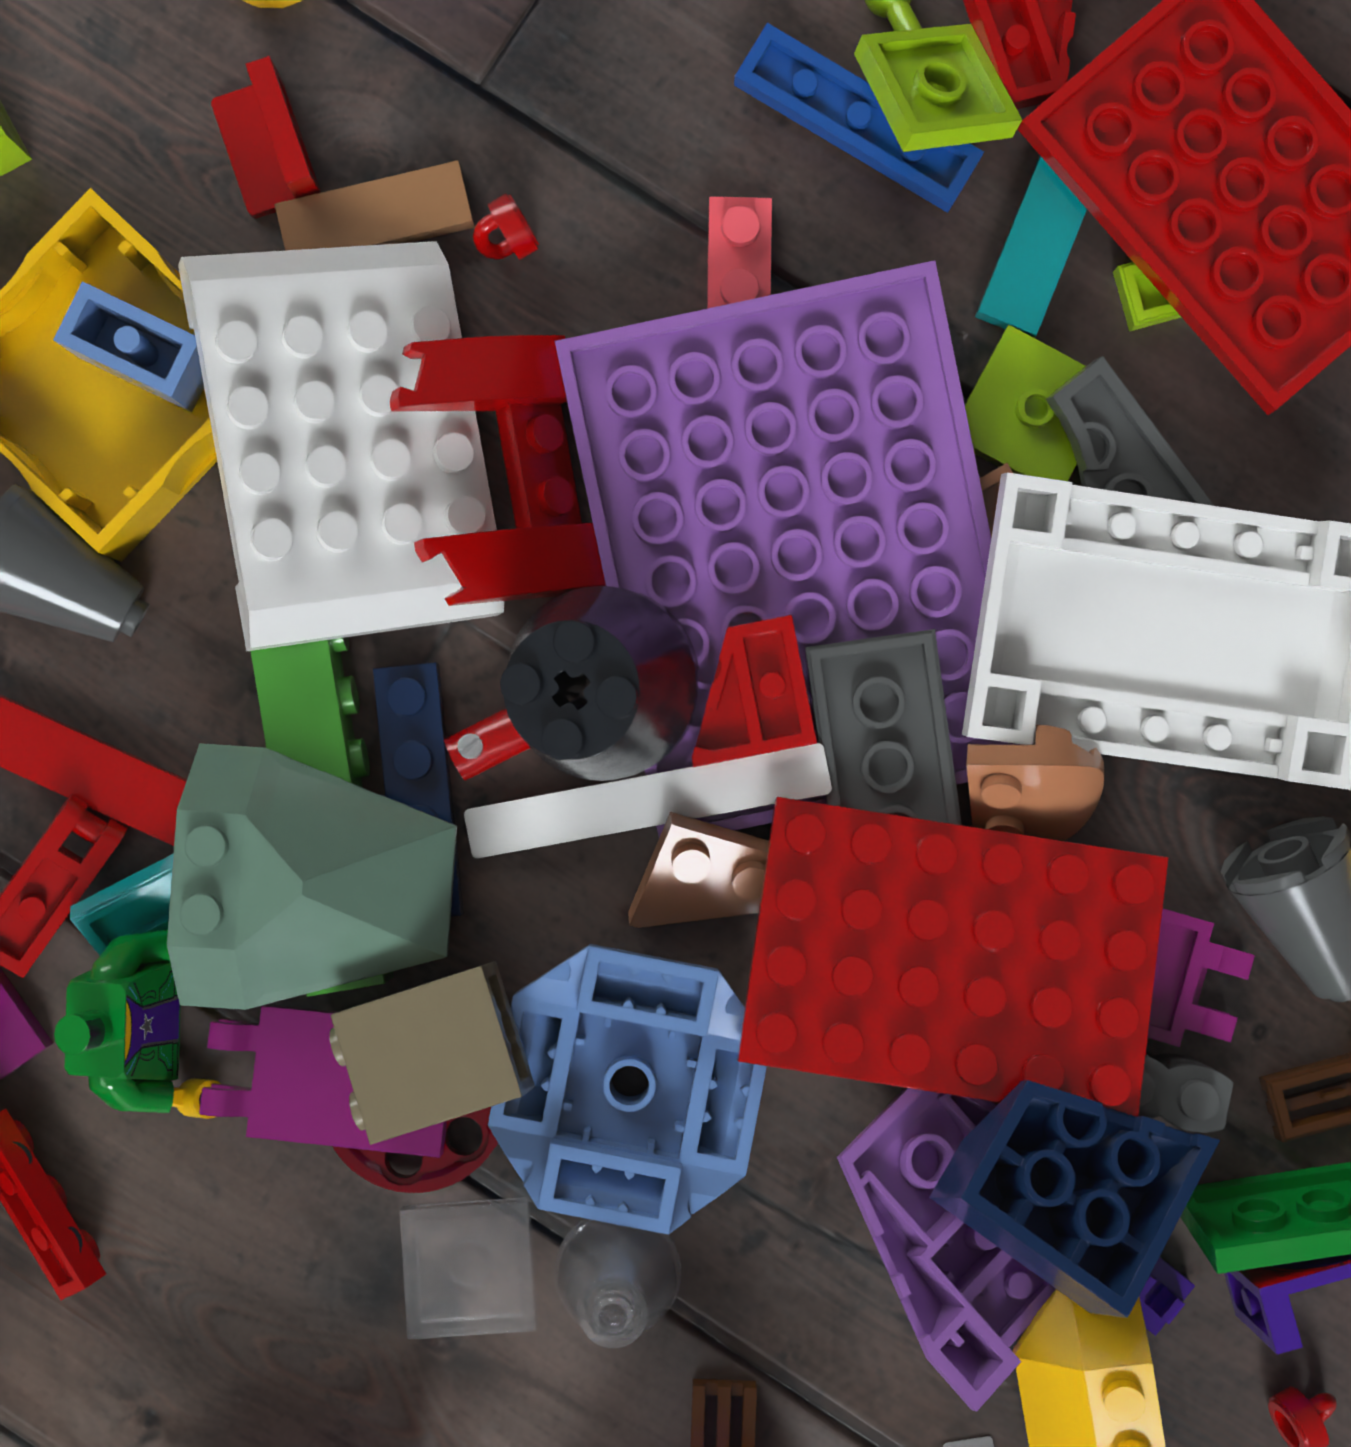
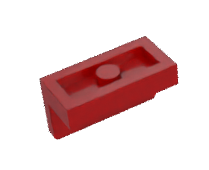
[211,56,322,219]

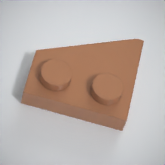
[628,812,769,928]

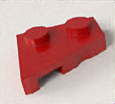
[963,0,1076,110]
[691,615,817,767]

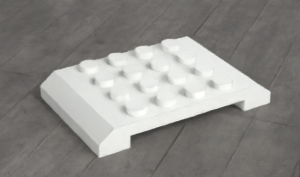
[178,241,504,651]
[962,472,1351,790]

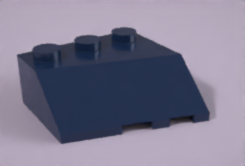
[929,1080,1220,1318]

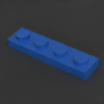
[734,23,984,213]

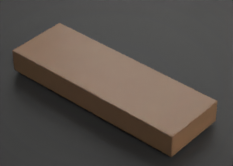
[274,160,475,251]

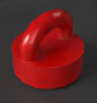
[473,193,540,260]
[1268,1386,1337,1447]

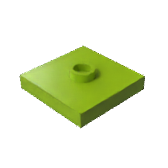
[964,325,1086,481]

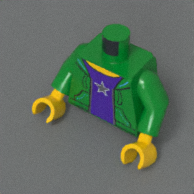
[54,929,221,1119]

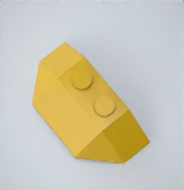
[1013,1289,1166,1447]

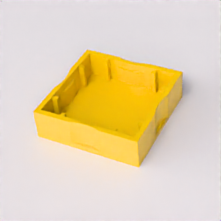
[0,188,217,562]

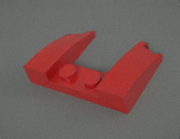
[389,335,606,606]

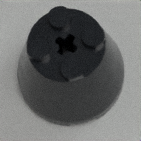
[500,586,699,781]

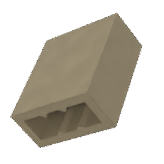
[330,961,535,1145]

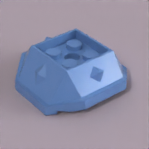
[488,944,767,1235]

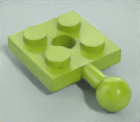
[854,0,1022,152]

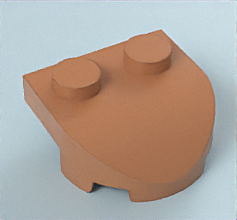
[966,725,1105,841]

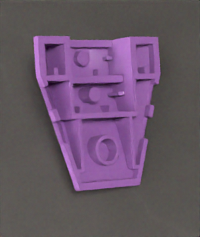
[837,1088,1056,1412]

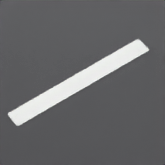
[464,743,832,858]

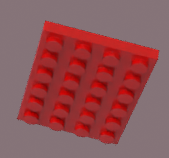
[1017,0,1351,415]
[737,797,1169,1117]

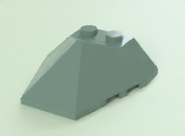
[167,743,457,1010]

